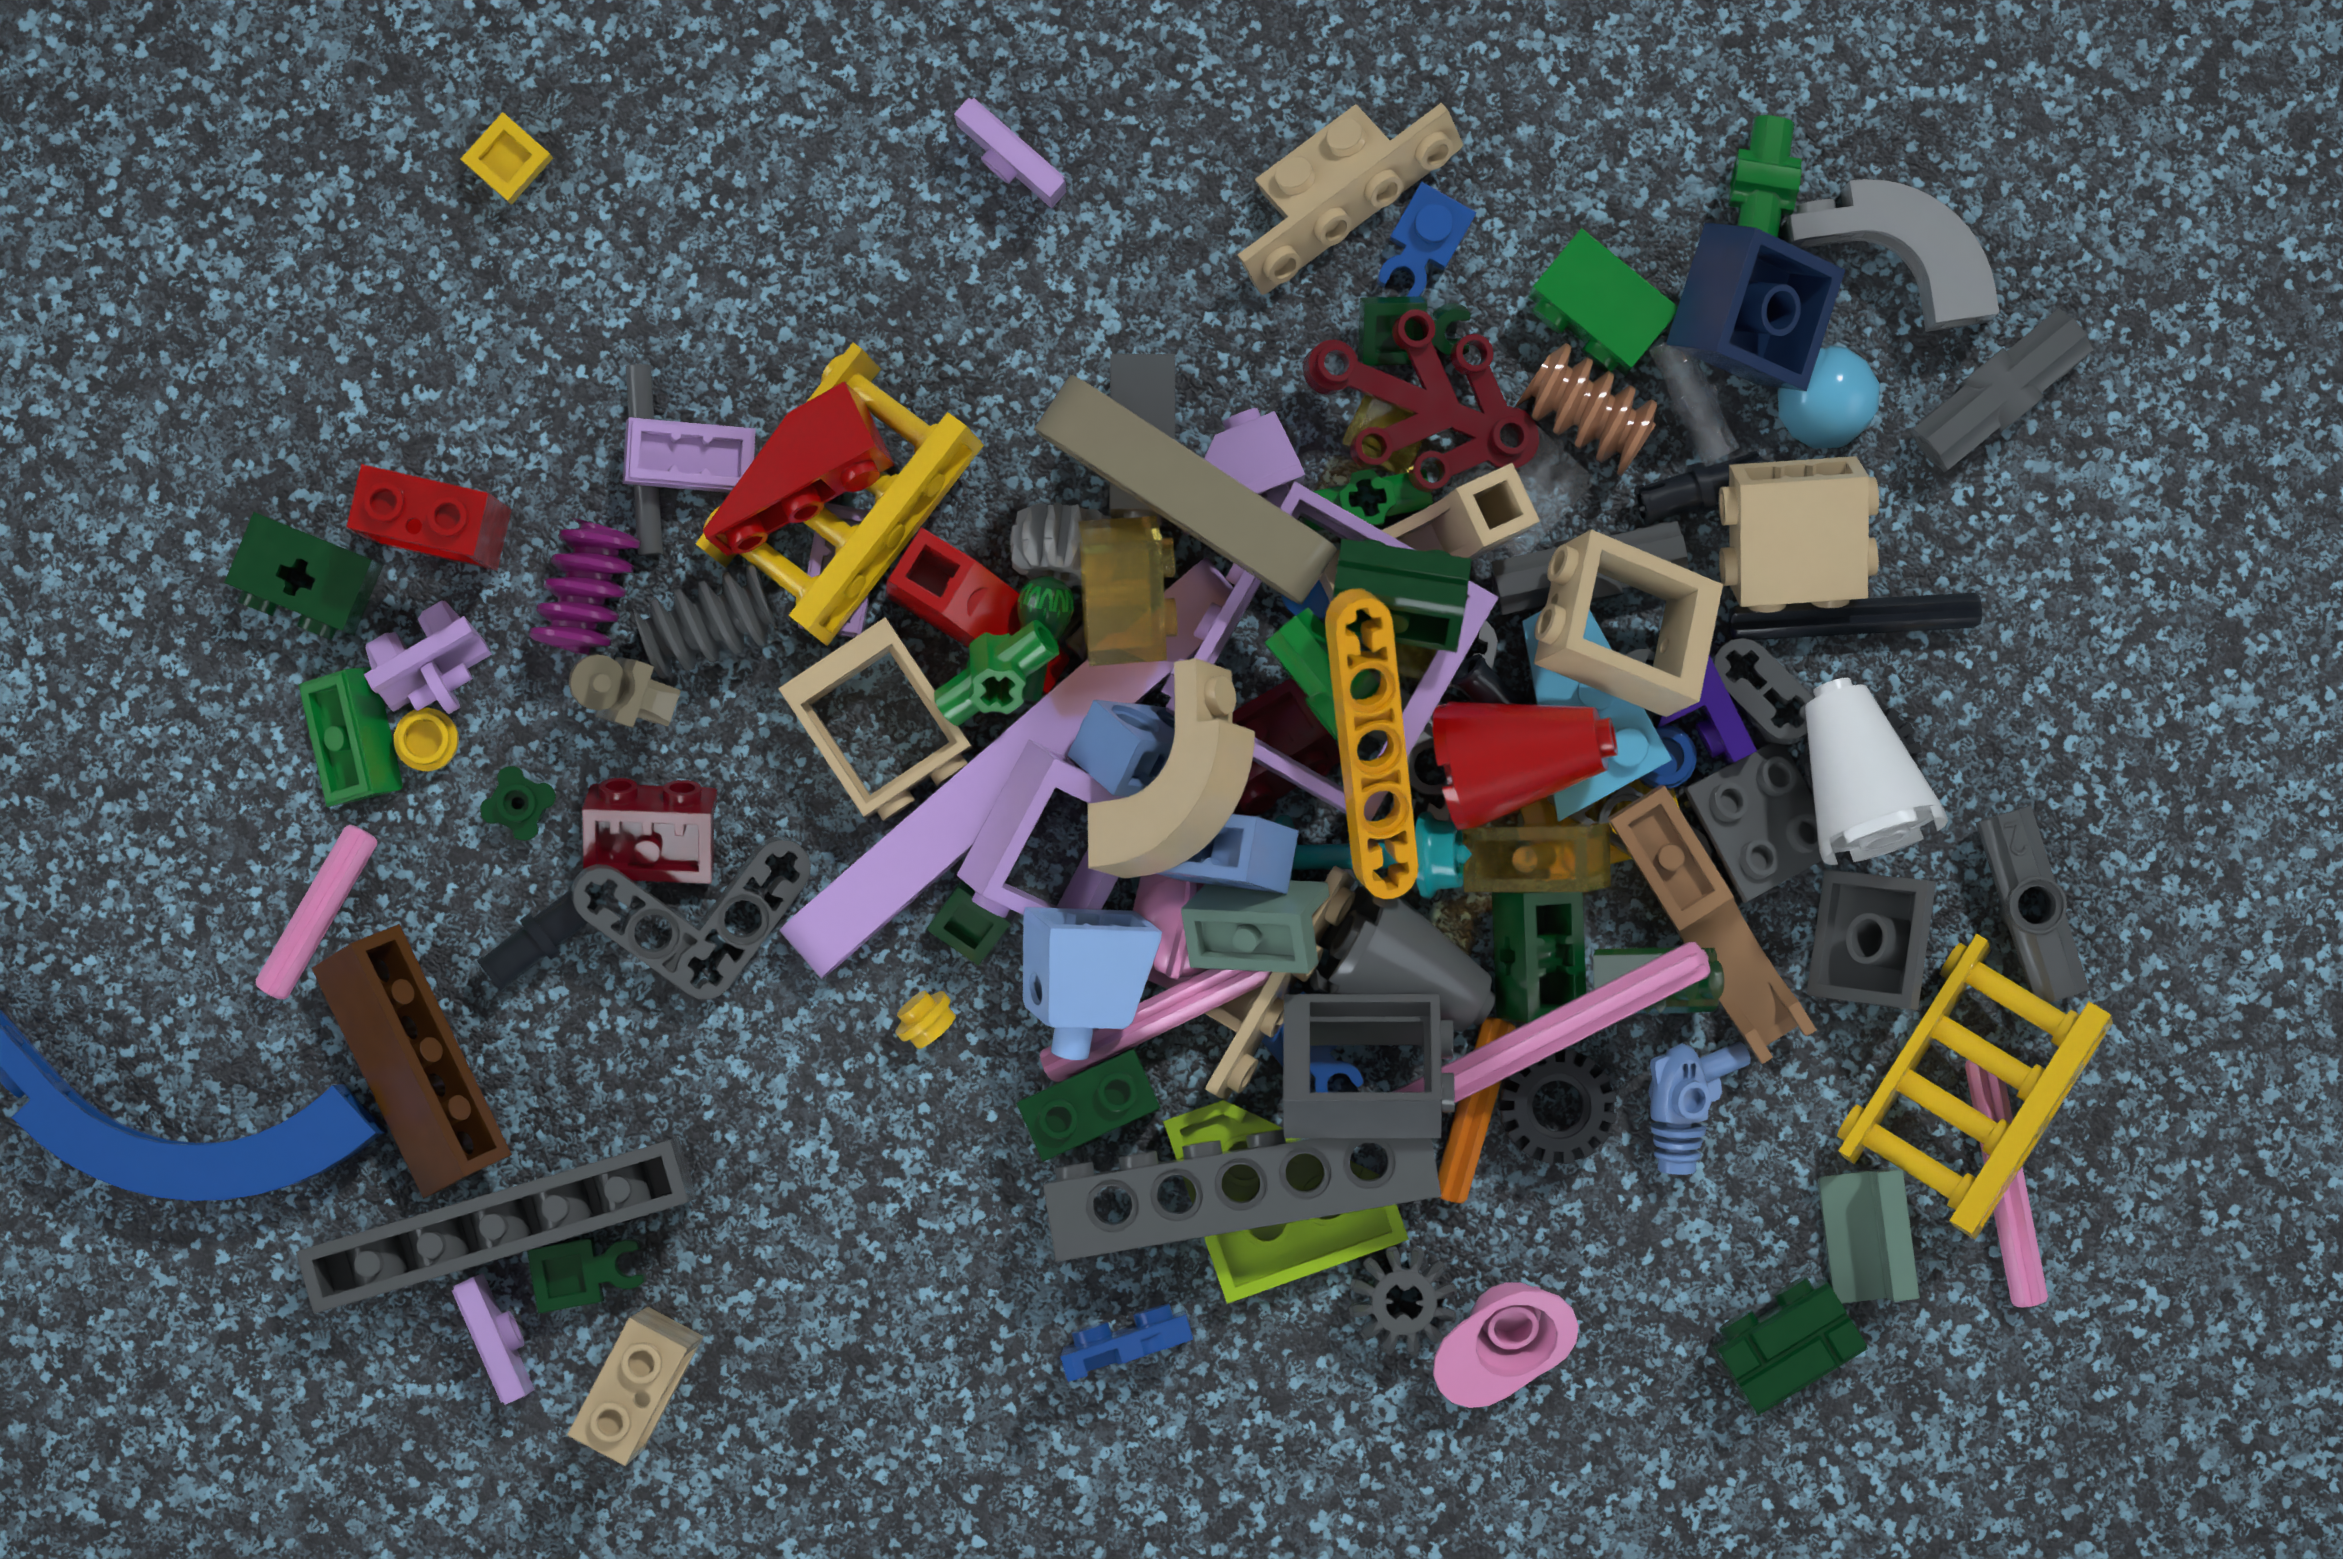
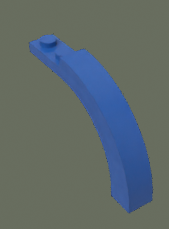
[0,1009,387,1201]

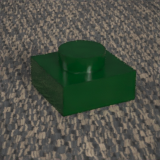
[926,879,1017,966]

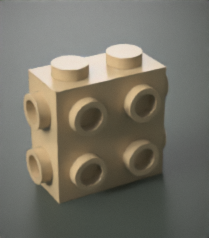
[1719,456,1879,613]

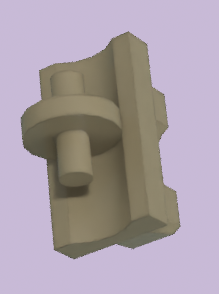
[569,654,681,728]

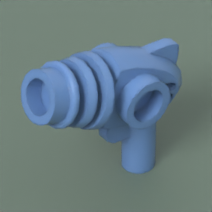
[1649,1042,1750,1175]

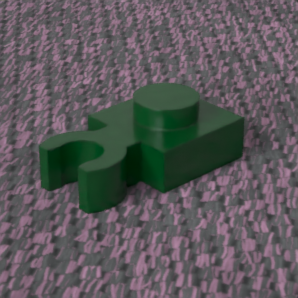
[1358,296,1471,366]
[527,1237,647,1314]

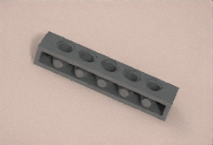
[1043,1129,1441,1262]
[296,1137,697,1314]

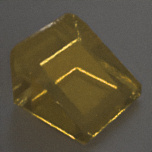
[1342,394,1424,475]

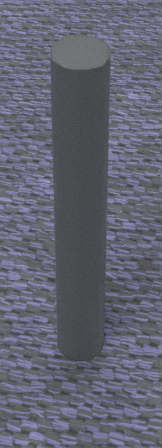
[625,364,663,556]

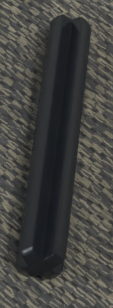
[1728,593,1982,640]

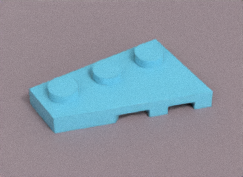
[1521,609,1672,822]

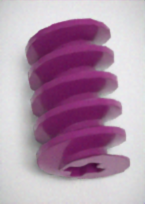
[528,518,641,656]

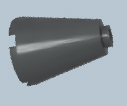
[1310,885,1496,1032]

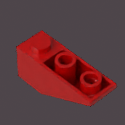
[703,381,895,556]
[885,527,1070,695]

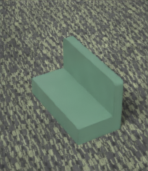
[1181,880,1329,974]
[1818,1167,1920,1304]

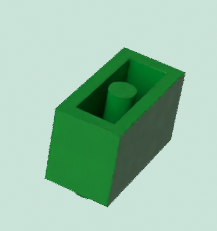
[1528,228,1678,376]

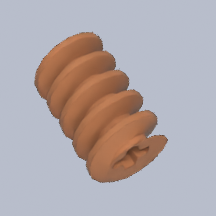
[1515,343,1657,476]

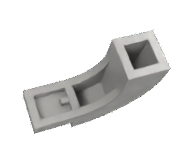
[1782,179,1999,332]

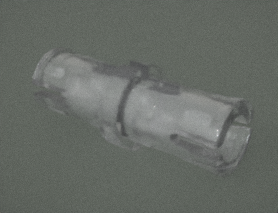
[1649,342,1740,465]

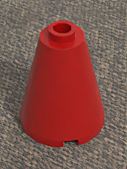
[1433,702,1618,830]

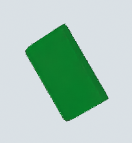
[298,667,403,807]

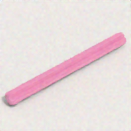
[1393,942,1711,1103]

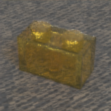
[1078,516,1178,666]
[1462,822,1611,892]

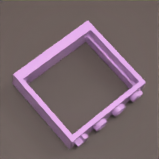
[1161,482,1498,821]

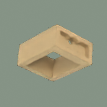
[1534,529,1723,717]
[778,617,974,821]
[567,1307,704,1466]

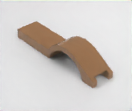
[1607,784,1816,1064]

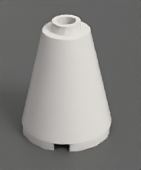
[1805,678,1948,865]

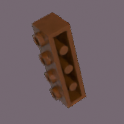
[311,924,512,1199]

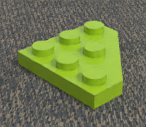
[1163,1099,1409,1304]

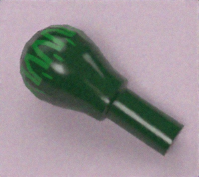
[1018,576,1074,701]

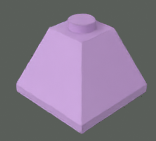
[1182,408,1305,536]

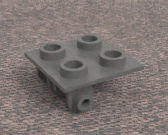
[1684,742,1835,903]

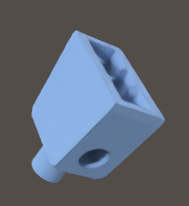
[1023,907,1162,1060]

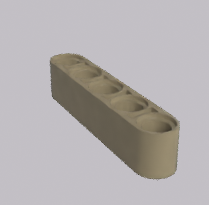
[1034,375,1338,605]

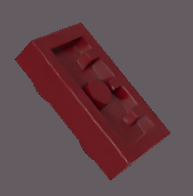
[1232,677,1340,817]
[582,778,717,884]

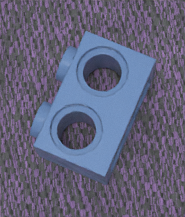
[1068,700,1175,797]
[1156,814,1299,894]

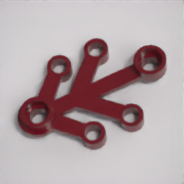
[1303,309,1539,492]

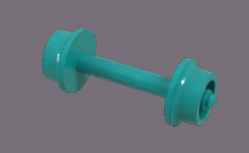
[1274,811,1472,898]

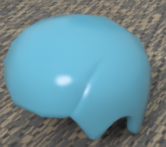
[1778,346,1880,449]

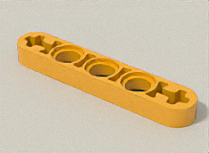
[1325,589,1418,899]

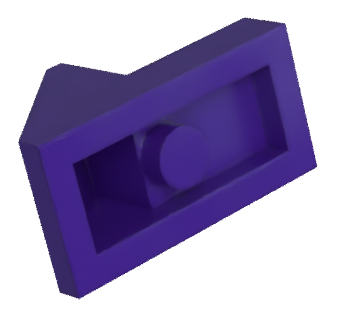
[1653,655,1757,765]

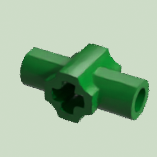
[1728,115,1802,238]
[1304,469,1433,532]
[934,620,1059,726]

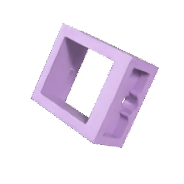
[957,739,1126,918]

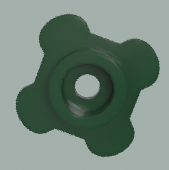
[480,766,556,841]

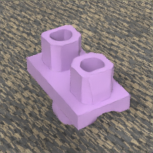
[364,601,492,714]

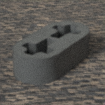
[1713,638,1813,745]

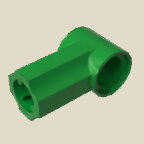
[1265,607,1380,742]

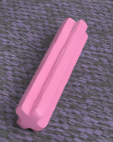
[255,825,377,1000]

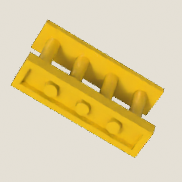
[695,343,984,646]
[1837,934,2113,1240]

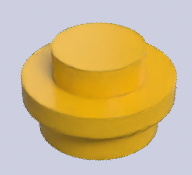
[394,708,459,771]
[895,990,956,1049]

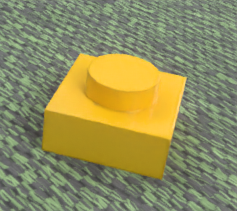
[461,112,553,205]

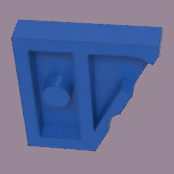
[1060,1304,1193,1382]

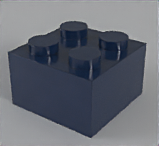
[1666,223,1845,392]

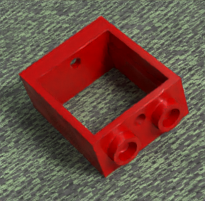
[346,464,512,571]

